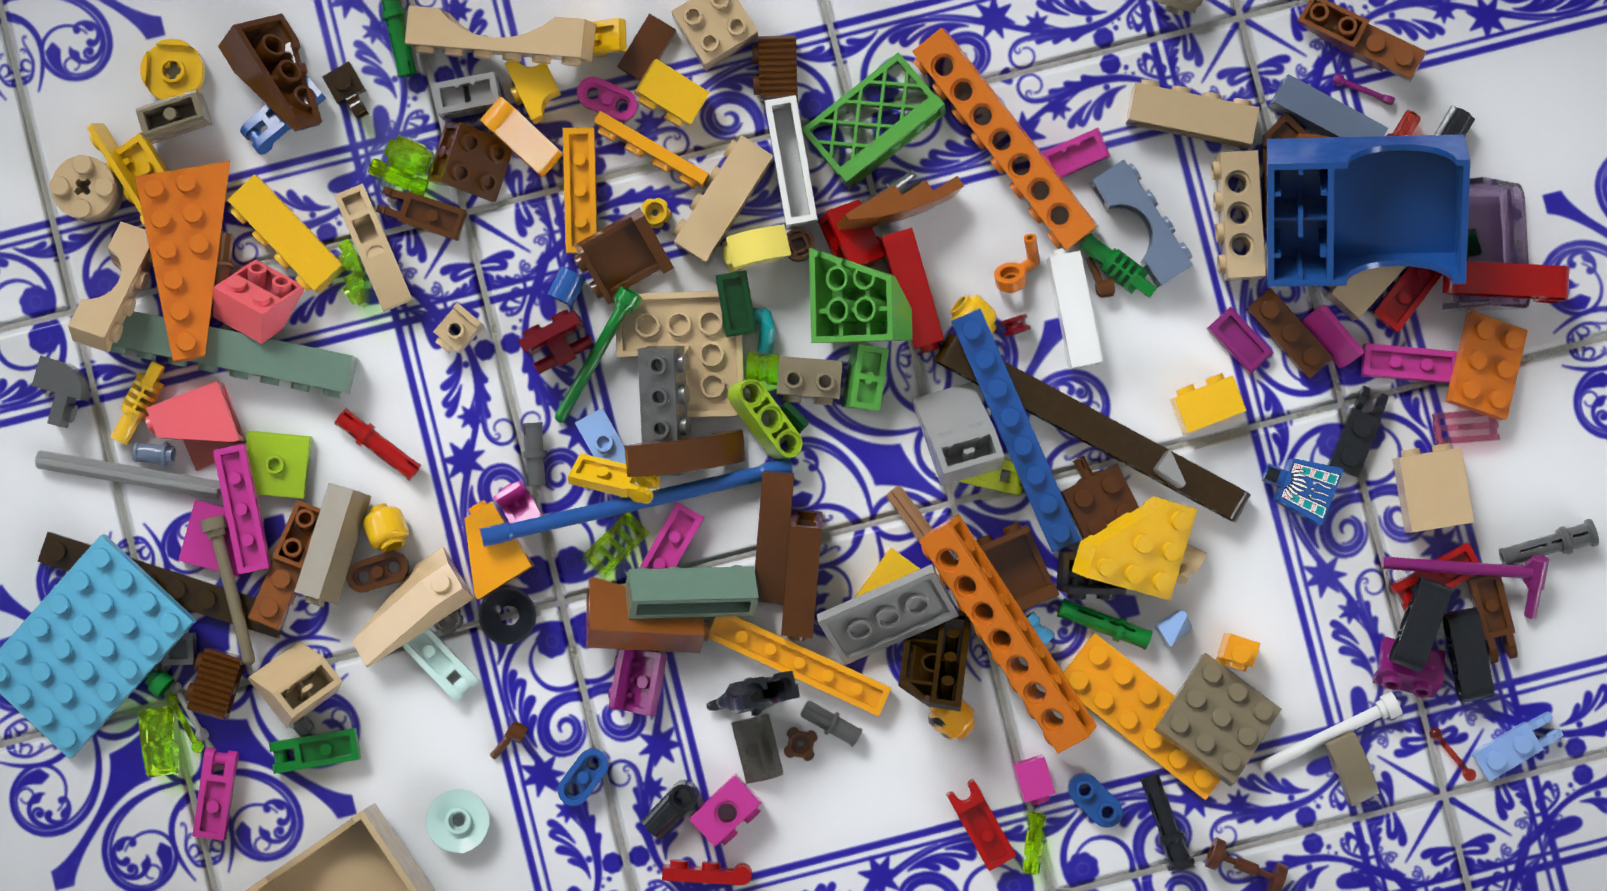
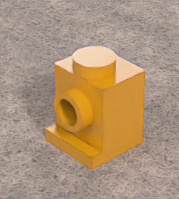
[1216,633,1261,672]

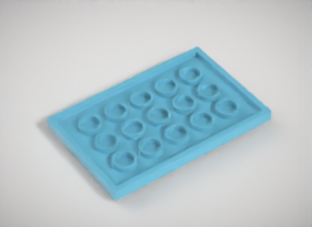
[0,534,197,759]

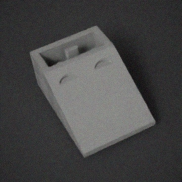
[912,382,1005,486]

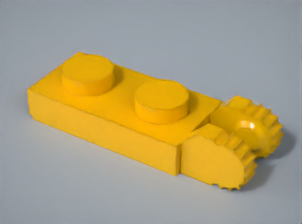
[567,453,661,504]

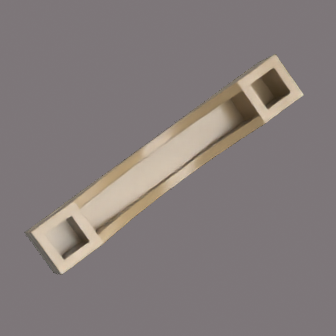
[405,6,596,67]

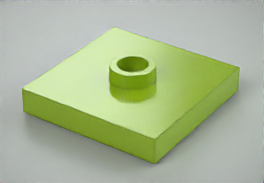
[246,430,312,499]

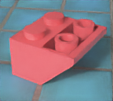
[213,259,304,344]

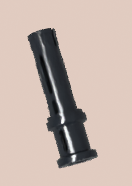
[1140,773,1195,871]

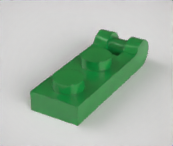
[269,728,361,774]

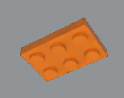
[1445,311,1528,421]

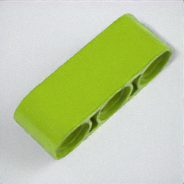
[728,379,803,459]

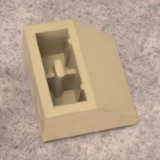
[248,641,343,728]

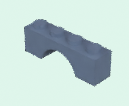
[1089,160,1193,288]

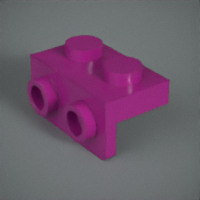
[1372,636,1446,698]
[608,649,668,717]

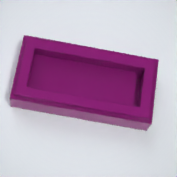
[1206,307,1274,374]

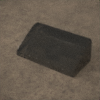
[731,714,783,784]

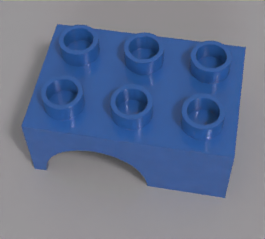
[1267,134,1470,287]

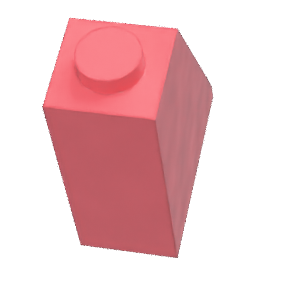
[145,381,246,443]

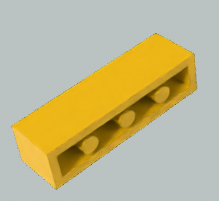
[227,174,346,294]

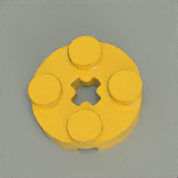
[140,39,206,100]

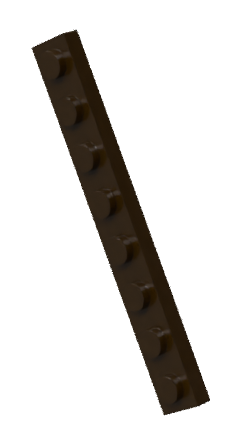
[37,532,289,638]

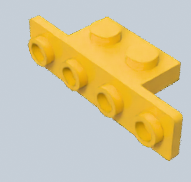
[87,123,169,226]

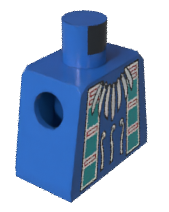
[1262,458,1344,526]

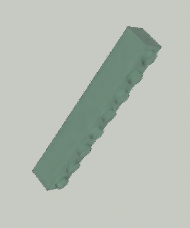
[109,311,358,398]

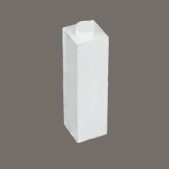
[1047,247,1103,370]

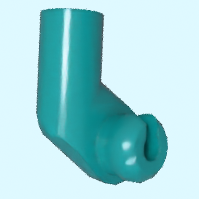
[753,307,776,354]

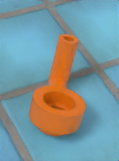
[994,234,1040,293]

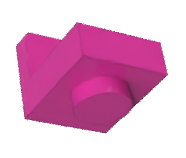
[494,481,543,523]

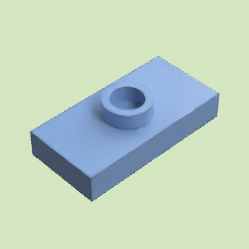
[575,408,626,464]

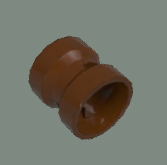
[787,228,815,263]

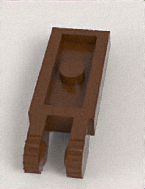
[375,186,468,241]
[1467,575,1518,664]

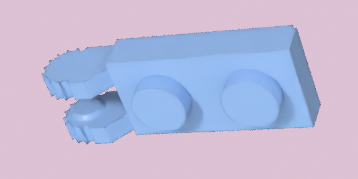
[1471,711,1563,782]

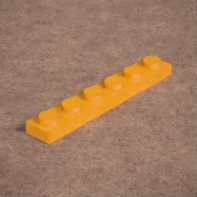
[709,616,892,717]

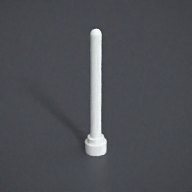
[1259,691,1403,772]

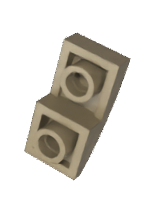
[1325,731,1380,806]

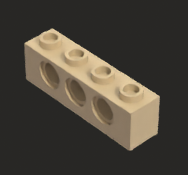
[1211,150,1266,281]

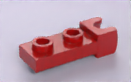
[946,779,1017,871]

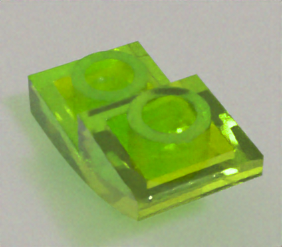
[338,239,370,308]
[139,706,179,778]

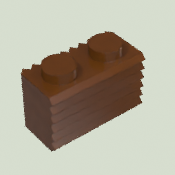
[752,35,798,104]
[185,647,245,720]

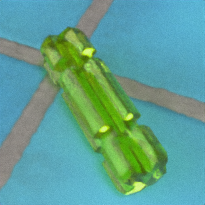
[368,159,429,196]
[1022,812,1046,875]

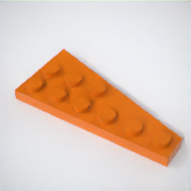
[135,161,230,363]

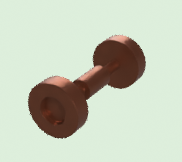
[1205,837,1288,891]

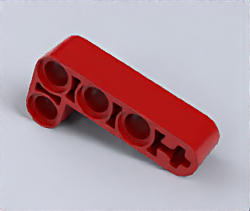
[1442,261,1570,303]

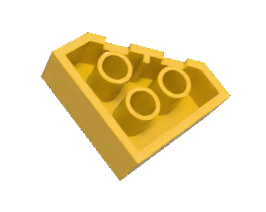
[1072,496,1197,601]

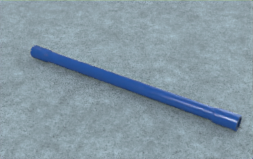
[480,458,793,547]

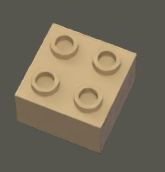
[671,0,758,71]

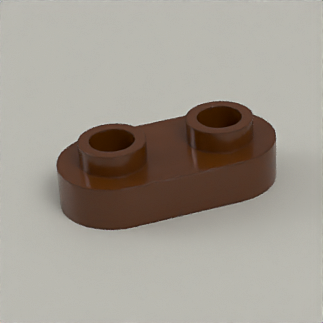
[346,551,410,593]

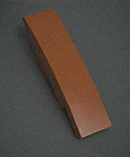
[836,176,964,230]

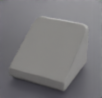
[1153,450,1186,488]

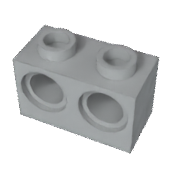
[432,71,502,121]

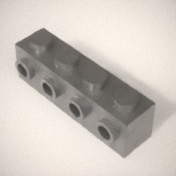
[638,346,692,475]

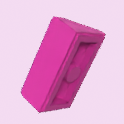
[1301,304,1364,368]

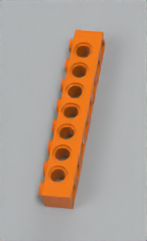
[912,28,1098,250]
[919,514,1097,754]

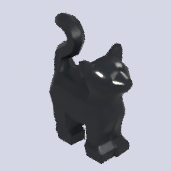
[706,671,800,716]

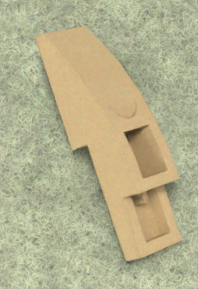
[334,184,413,312]

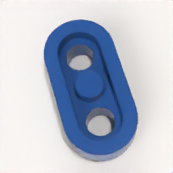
[558,748,609,806]
[1067,773,1123,828]

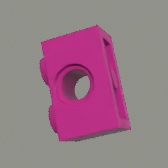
[689,773,762,847]

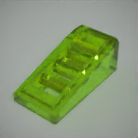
[582,512,650,580]

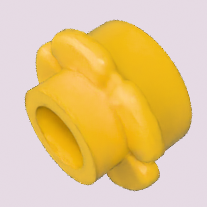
[642,198,671,229]

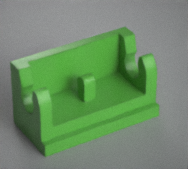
[842,344,889,411]

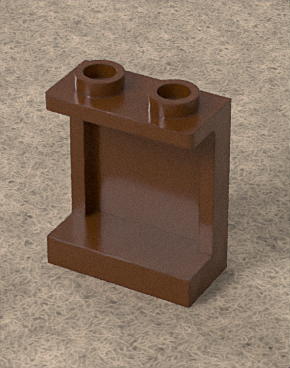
[574,208,674,305]
[976,521,1060,611]

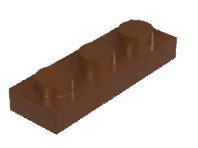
[1245,288,1333,379]

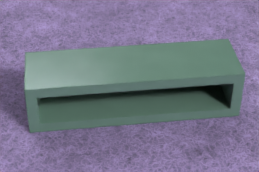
[625,565,759,619]

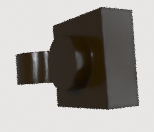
[322,61,369,120]

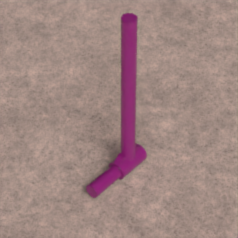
[1381,555,1549,619]

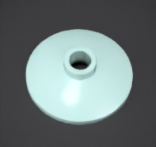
[426,789,490,853]

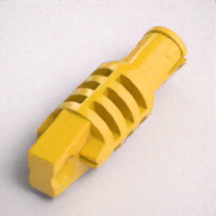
[110,361,165,446]

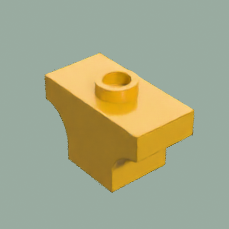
[504,61,561,125]

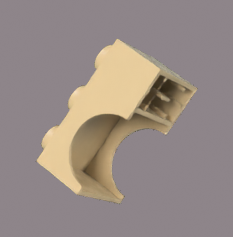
[245,803,434,891]

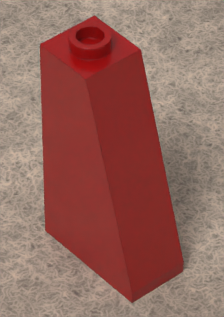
[881,227,944,354]

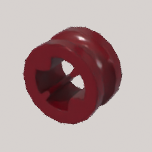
[1000,314,1031,337]

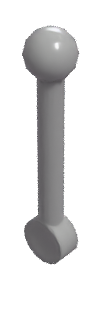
[170,682,209,742]

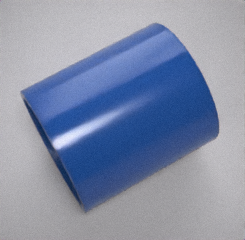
[547,266,586,307]

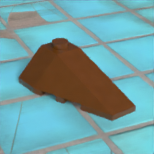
[218,13,322,132]

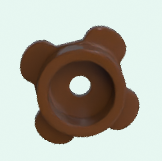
[784,727,818,761]

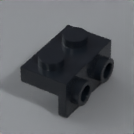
[1056,552,1126,600]

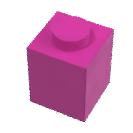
[1011,754,1055,806]

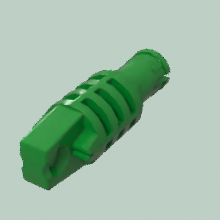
[1079,233,1157,298]

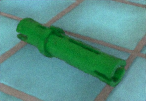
[381,0,418,78]
[1057,598,1153,650]

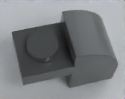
[32,356,90,428]

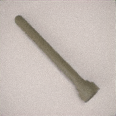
[200,515,255,665]

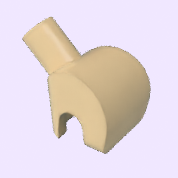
[1176,544,1207,585]

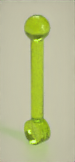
[166,693,204,753]

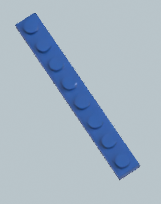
[951,308,1081,553]

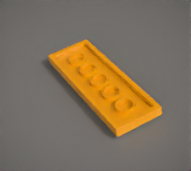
[1063,632,1221,800]

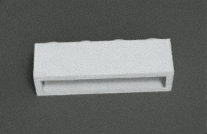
[765,95,818,229]

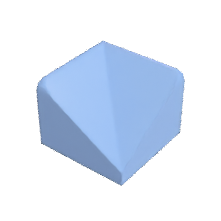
[1154,610,1192,647]

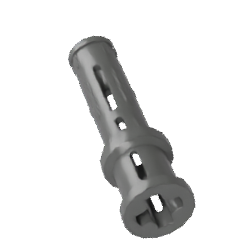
[1499,519,1599,565]

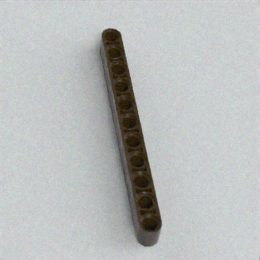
[934,333,1251,523]

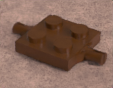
[1060,456,1139,539]

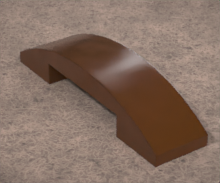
[624,429,746,477]

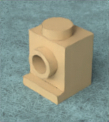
[433,303,485,354]

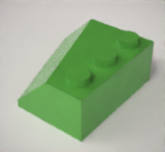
[809,248,912,343]

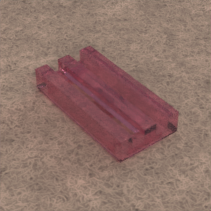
[1432,411,1500,445]

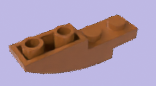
[1298,0,1426,82]
[248,500,320,632]

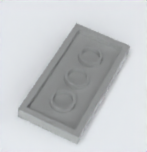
[817,564,959,665]

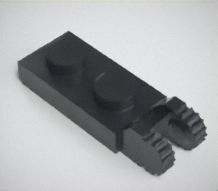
[1327,385,1389,478]

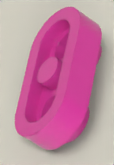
[577,77,638,122]

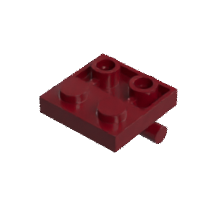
[518,309,594,375]

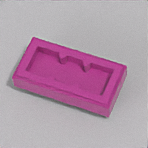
[1041,128,1111,178]

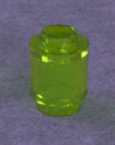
[384,135,434,175]

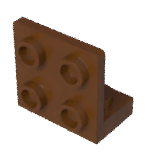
[426,122,513,202]

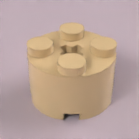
[49,155,123,222]

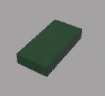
[715,270,757,338]

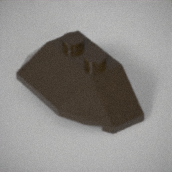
[898,610,971,711]

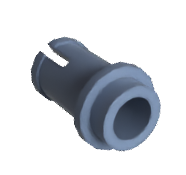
[133,442,176,467]

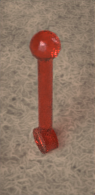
[1429,727,1476,781]

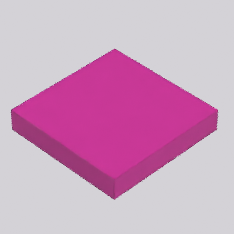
[178,500,242,577]

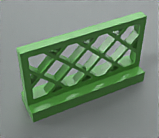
[802,52,946,190]

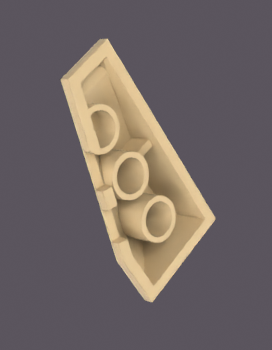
[352,547,474,668]

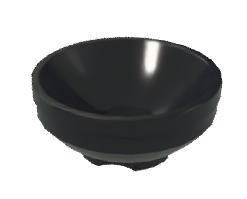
[478,587,537,645]

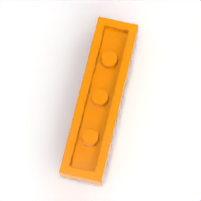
[594,111,709,189]
[563,127,598,254]

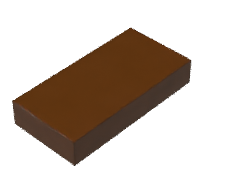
[617,13,677,81]

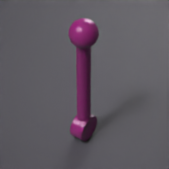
[1333,74,1395,105]

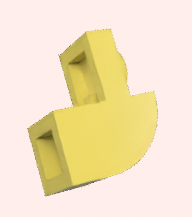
[722,224,791,273]

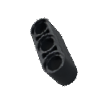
[1389,576,1452,673]
[1442,607,1494,703]

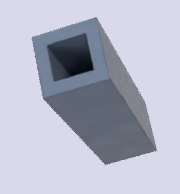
[1268,74,1388,137]

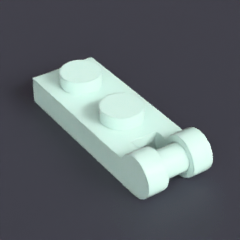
[402,628,480,703]

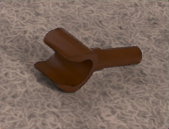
[1085,257,1115,298]
[490,722,528,759]

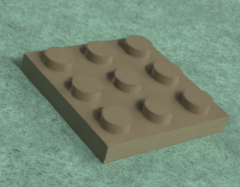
[1153,653,1282,786]

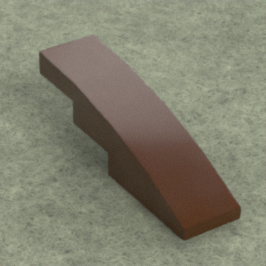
[755,471,794,604]

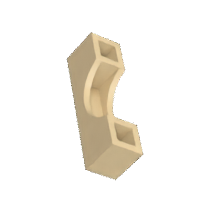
[68,222,153,353]

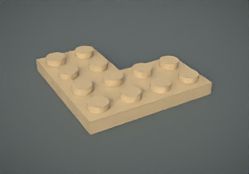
[615,291,745,418]

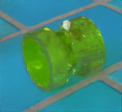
[746,352,780,386]

